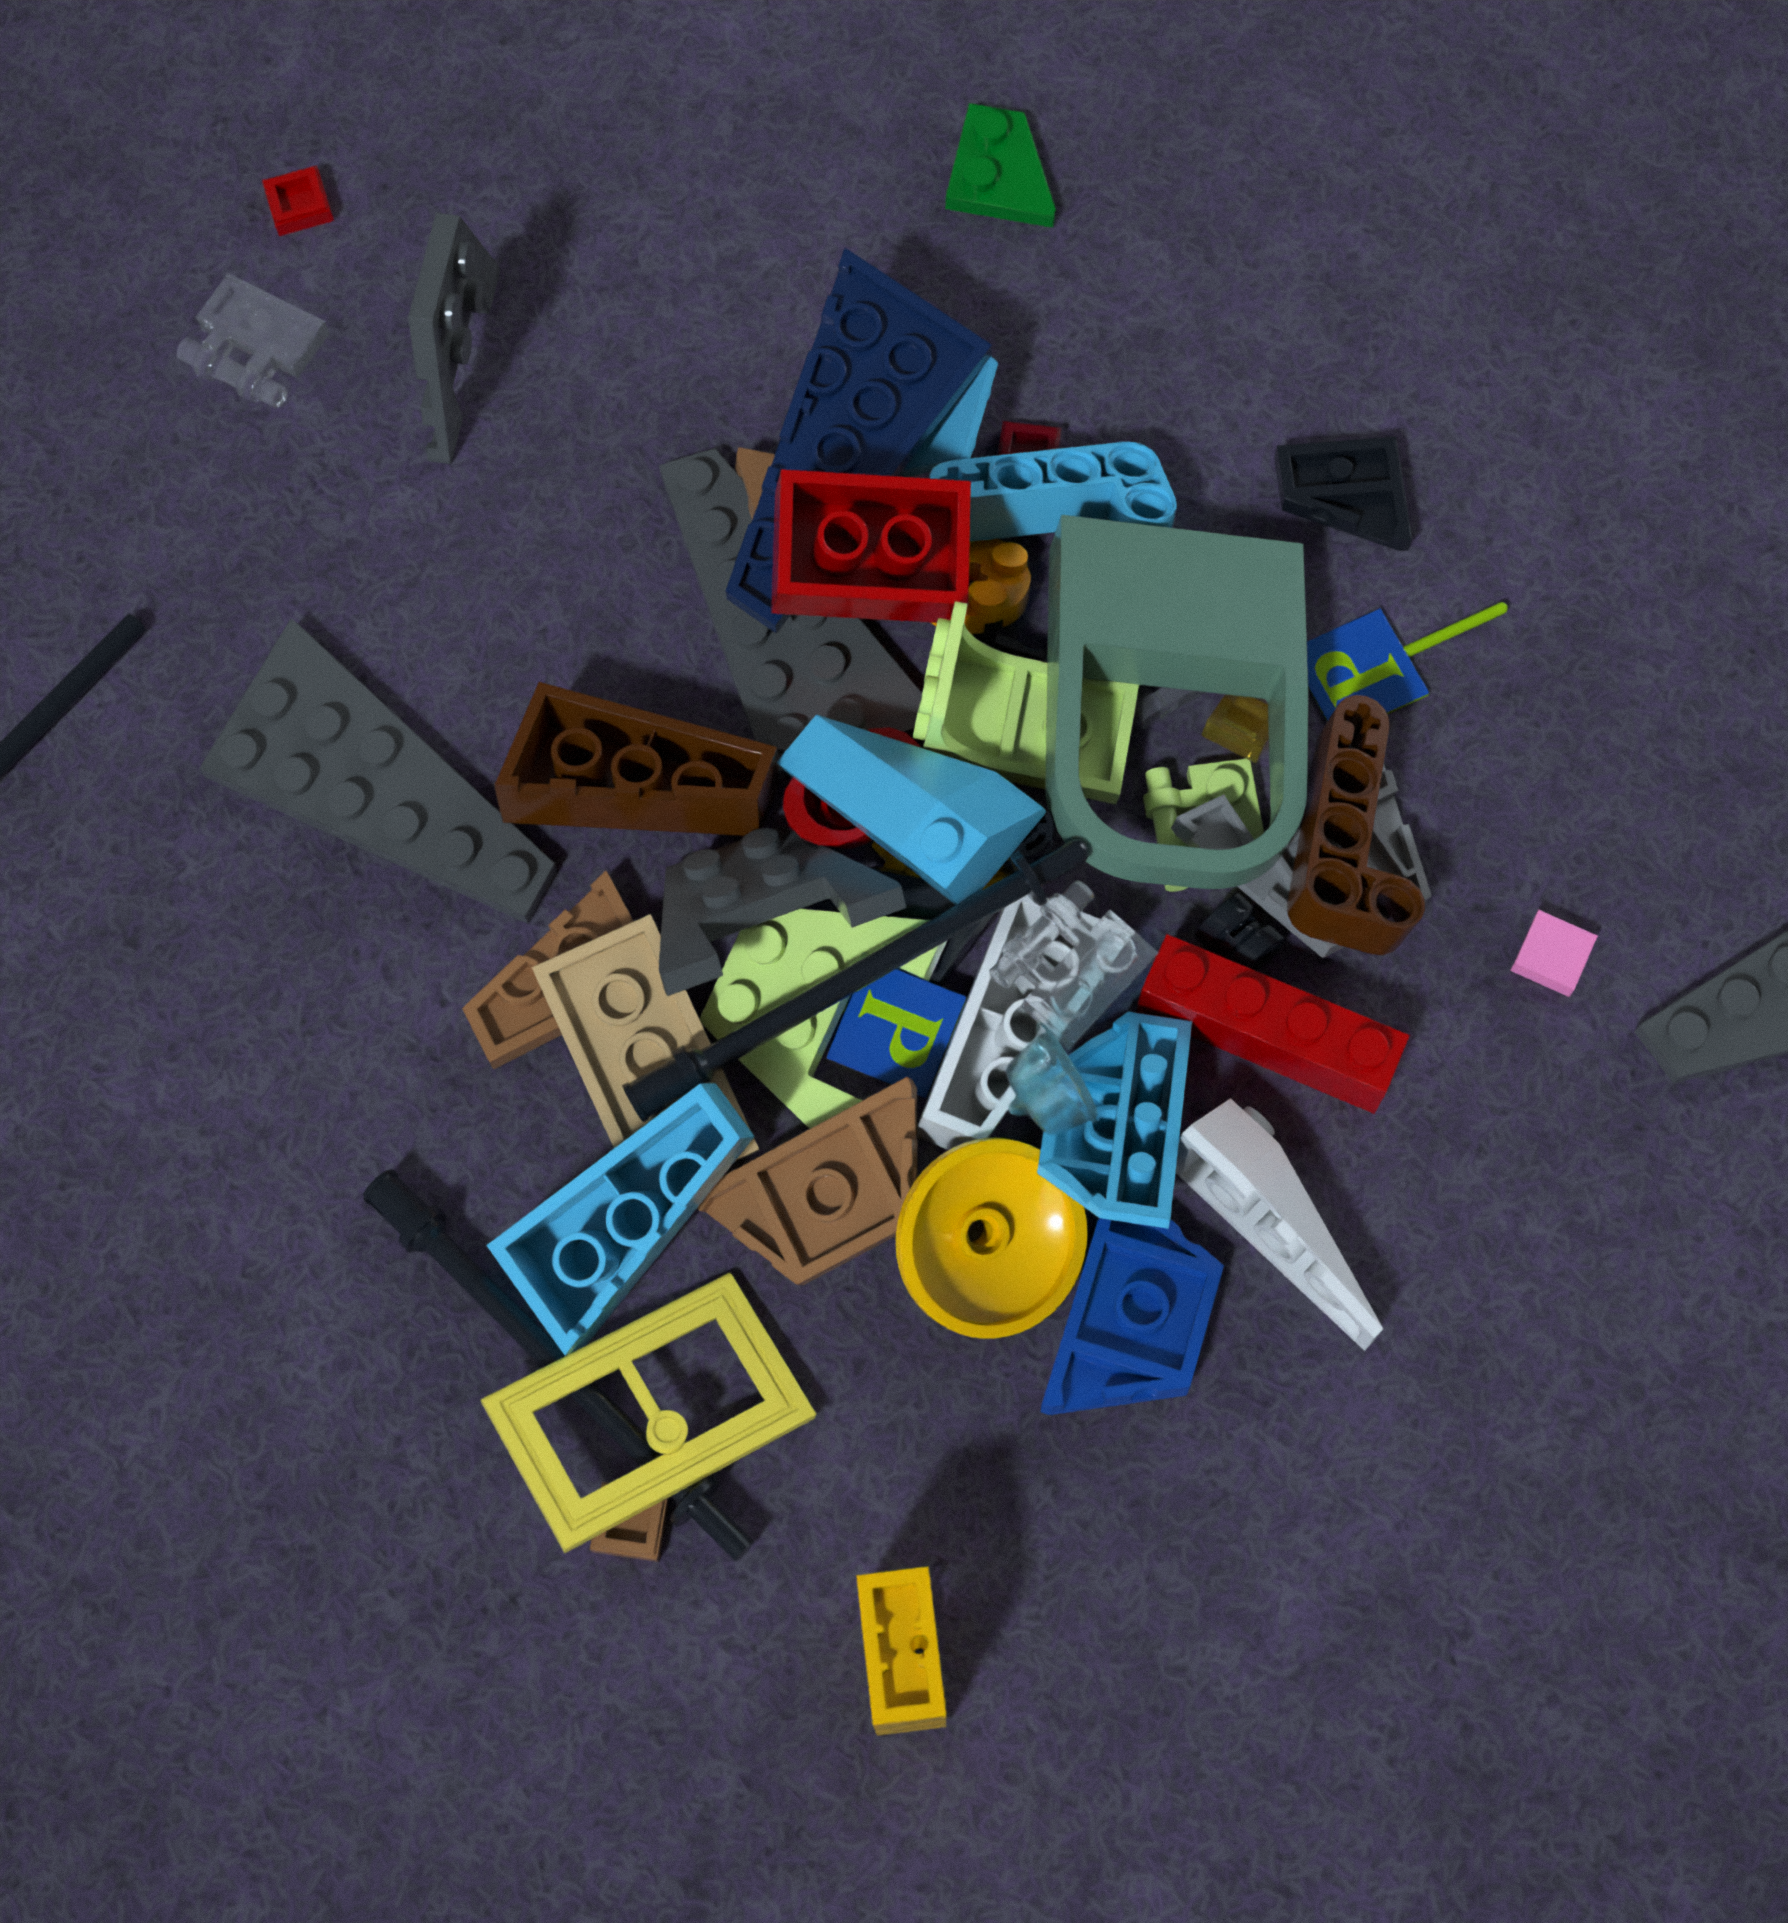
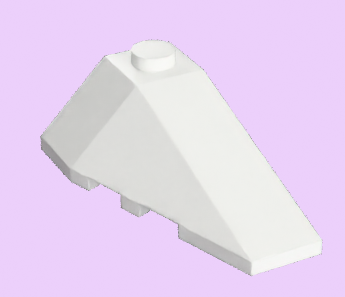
[1175,1098,1383,1351]

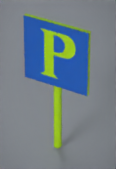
[1307,602,1508,721]
[826,969,967,1099]

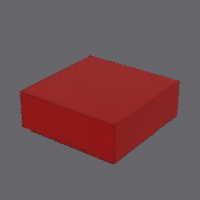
[262,165,334,236]

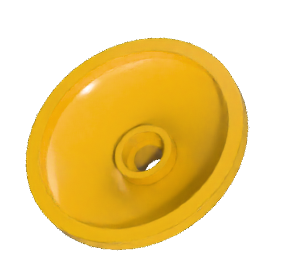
[895,1138,1087,1339]

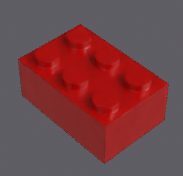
[771,469,971,623]

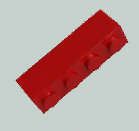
[1136,934,1410,1114]

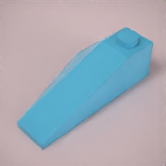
[776,714,1046,905]

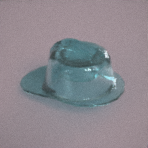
[1006,1022,1099,1135]

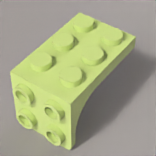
[912,601,1139,804]

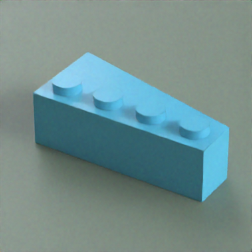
[486,1083,755,1355]

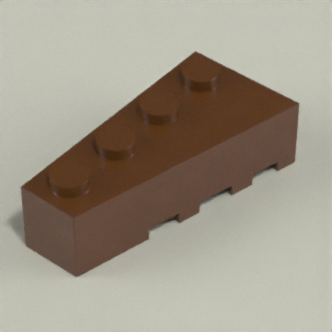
[494,682,779,836]

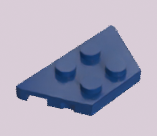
[1040,1218,1224,1415]

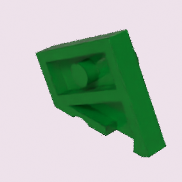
[946,103,1055,228]

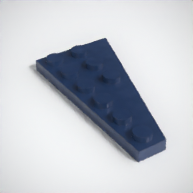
[726,248,992,634]

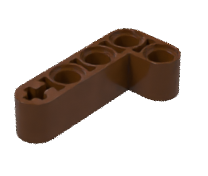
[1287,695,1425,955]

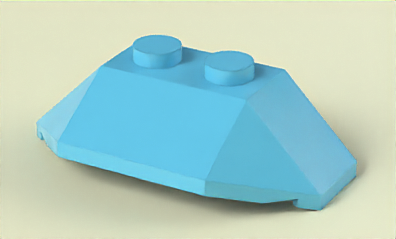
[1037,1012,1192,1229]

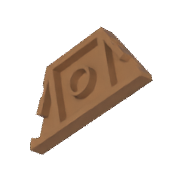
[697,1077,918,1285]

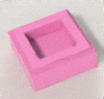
[1510,910,1598,997]

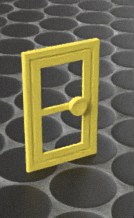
[481,1272,816,1553]

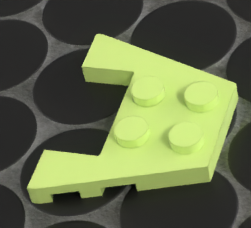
[699,909,947,1129]

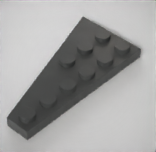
[659,448,922,780]

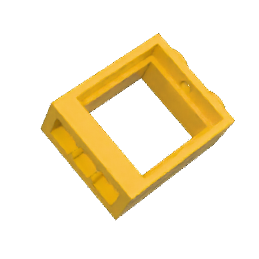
[856,1566,946,1736]

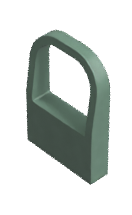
[1045,515,1308,889]

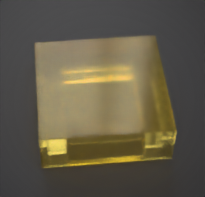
[1201,694,1269,763]

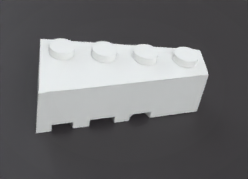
[917,895,1134,1150]

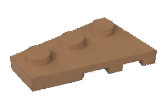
[462,870,634,1070]

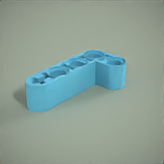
[929,442,1177,542]

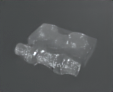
[177,273,330,408]
[989,880,1159,1050]

